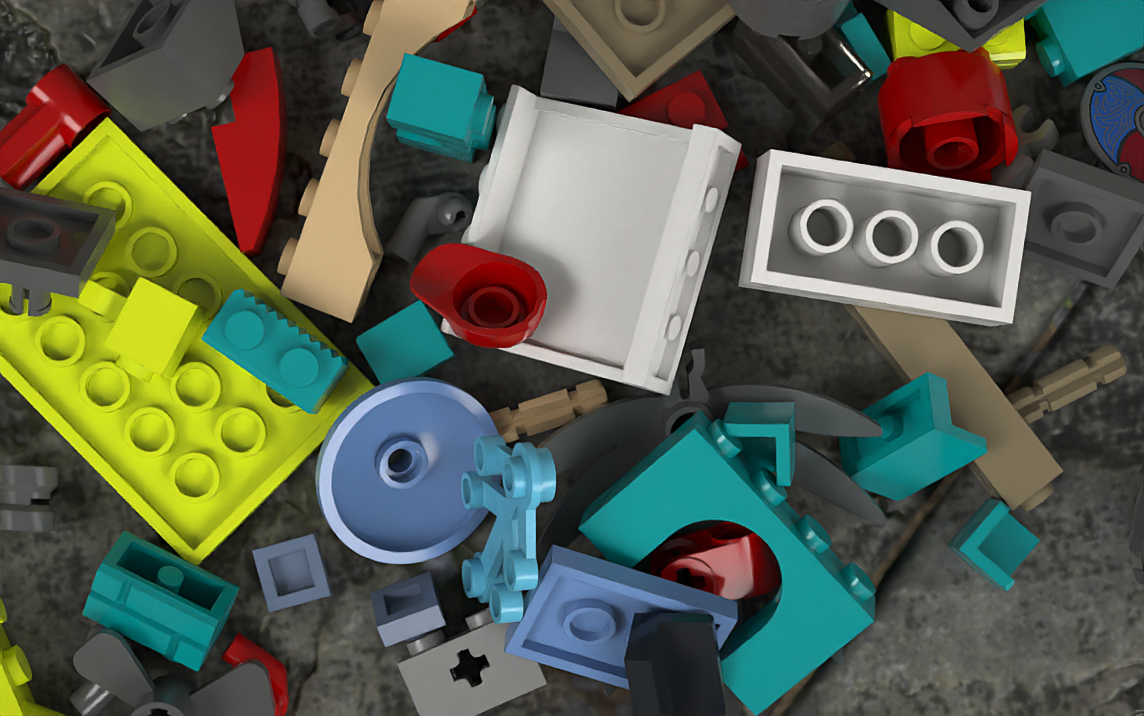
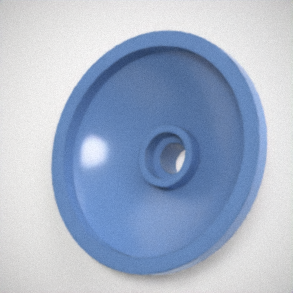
[315,377,502,564]

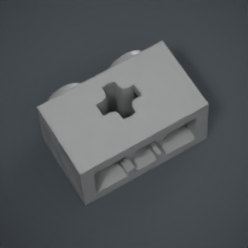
[397,607,548,716]

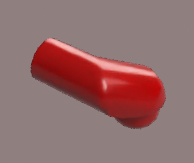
[220,632,289,716]

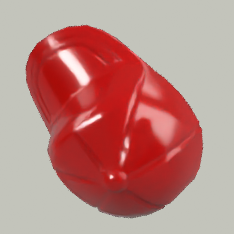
[409,243,547,349]

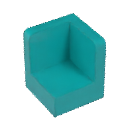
[356,300,456,384]
[723,402,796,486]
[947,498,1040,592]

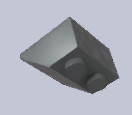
[86,0,245,132]

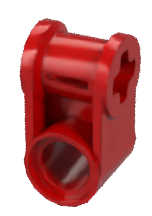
[649,521,779,600]

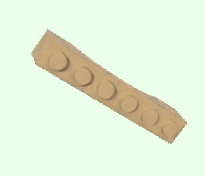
[277,0,477,323]

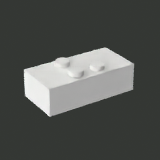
[738,149,1031,327]

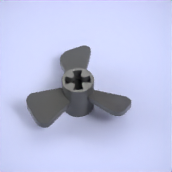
[73,629,276,716]

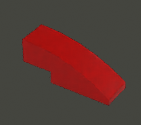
[211,47,287,257]

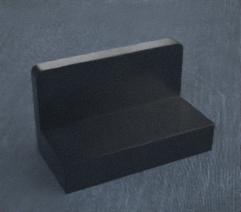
[624,613,728,716]

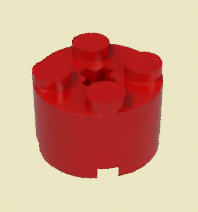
[877,47,1018,184]

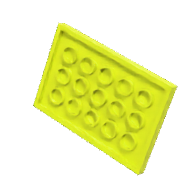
[0,117,376,566]

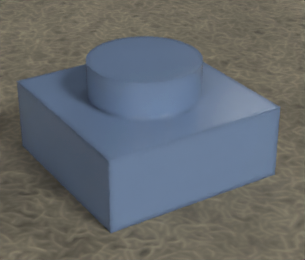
[252,532,333,613]
[370,571,446,647]

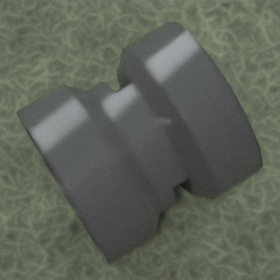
[0,464,59,531]

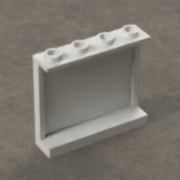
[440,85,742,396]

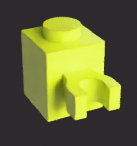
[76,276,207,382]

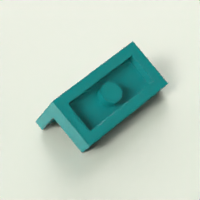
[839,372,988,501]

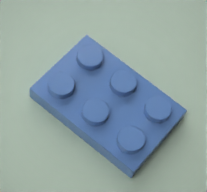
[504,544,738,689]

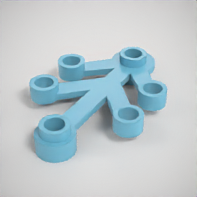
[461,435,556,624]

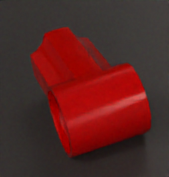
[0,64,112,191]

